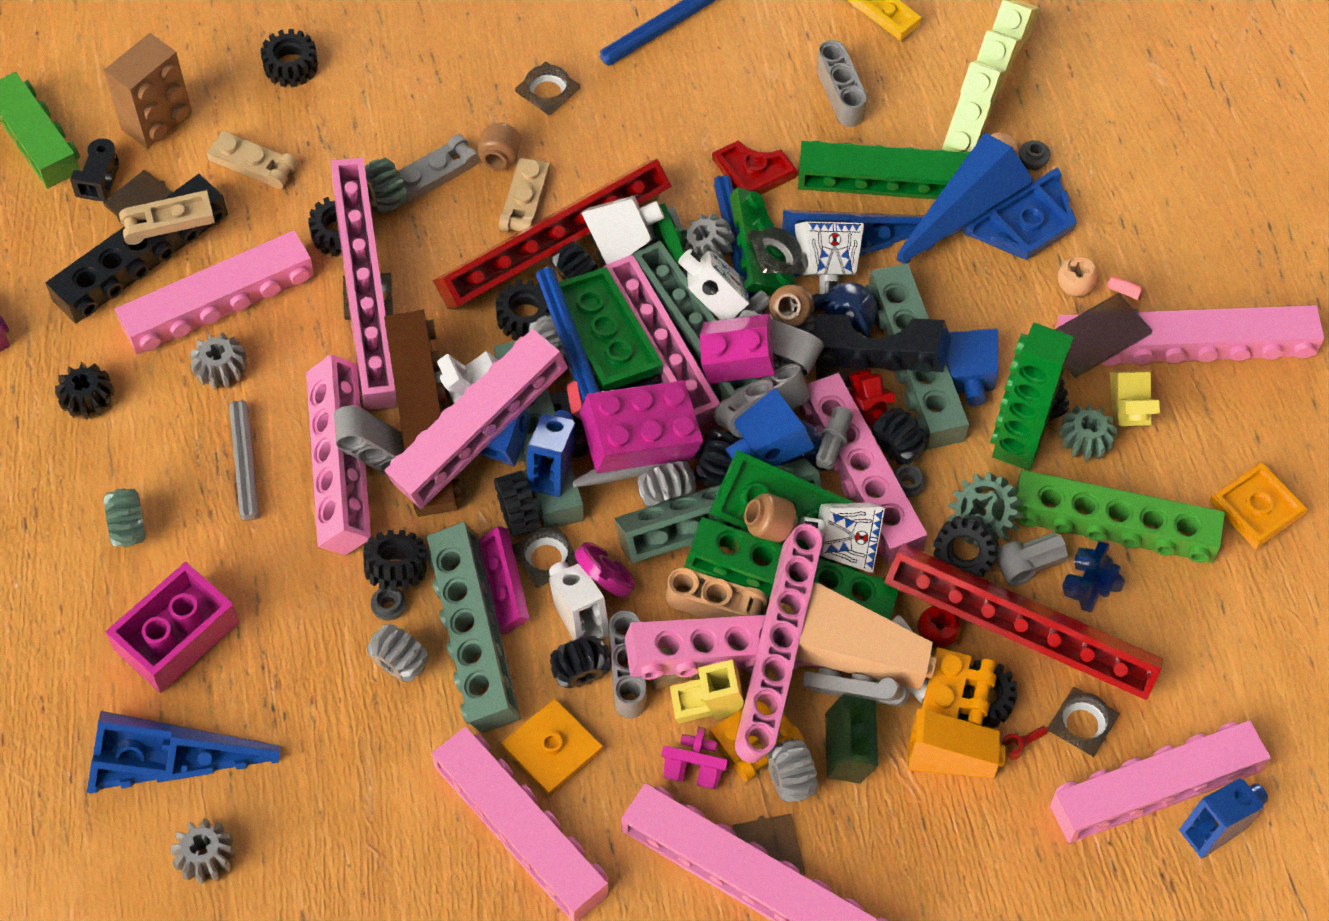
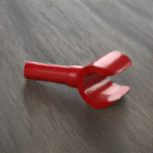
[1002,726,1048,760]

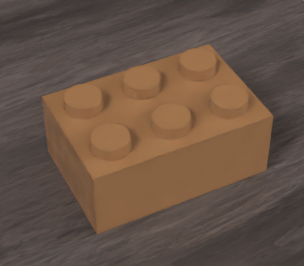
[103,33,192,149]

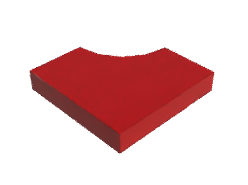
[712,140,798,195]

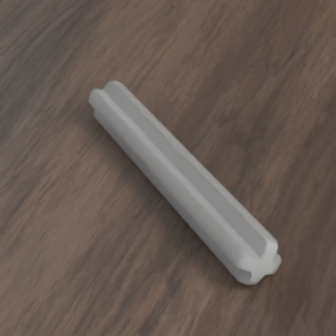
[229,400,259,521]

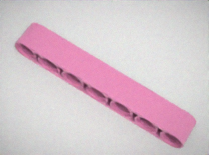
[735,524,822,763]

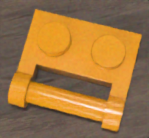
[709,702,805,782]

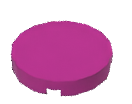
[575,542,636,598]

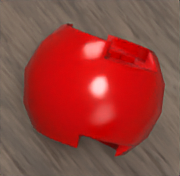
[917,605,961,649]

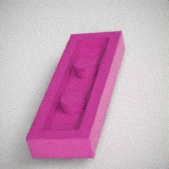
[479,526,530,635]

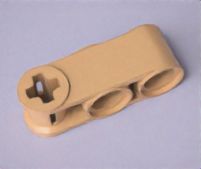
[665,568,769,618]

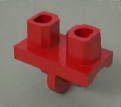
[849,369,896,426]

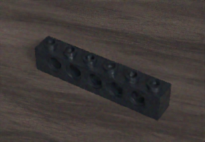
[45,174,228,324]

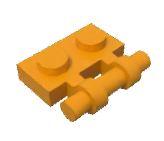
[922,647,997,726]

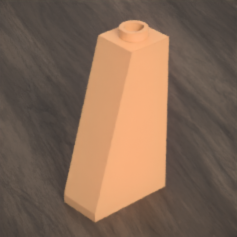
[795,582,936,690]

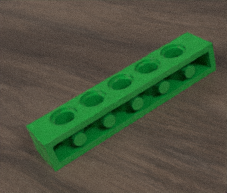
[990,322,1074,471]
[684,517,899,620]

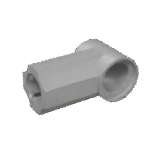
[995,532,1068,586]

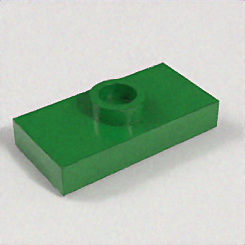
[651,203,684,272]

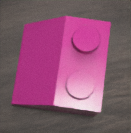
[700,314,775,384]

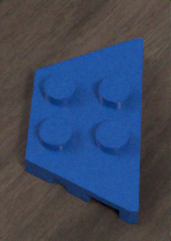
[963,168,1076,260]

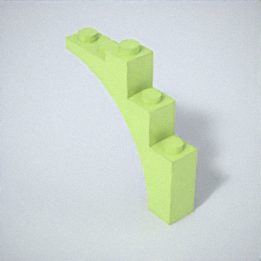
[942,0,1041,152]

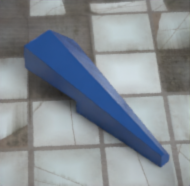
[897,133,1033,264]
[781,210,925,277]
[87,711,281,793]

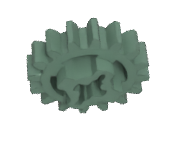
[948,473,1023,547]

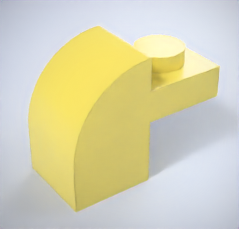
[1110,371,1160,426]
[670,659,744,724]

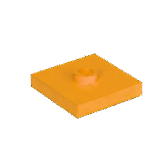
[1210,461,1308,549]
[501,698,603,797]

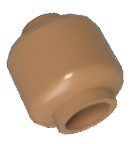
[477,122,521,169]
[769,285,814,327]
[744,493,798,543]

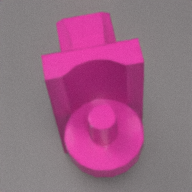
[661,727,729,790]

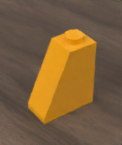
[908,708,1006,779]

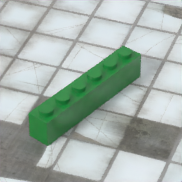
[798,140,970,199]

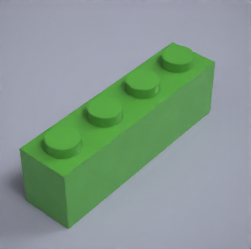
[0,71,80,189]

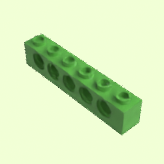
[1014,470,1225,563]

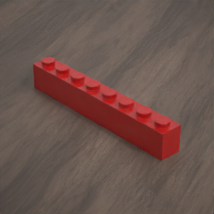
[432,159,672,309]
[884,544,1163,700]

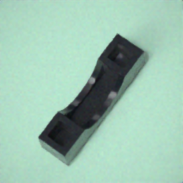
[812,314,951,373]

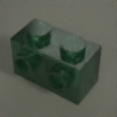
[825,694,879,784]

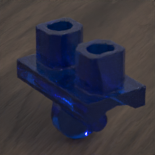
[1062,541,1125,612]

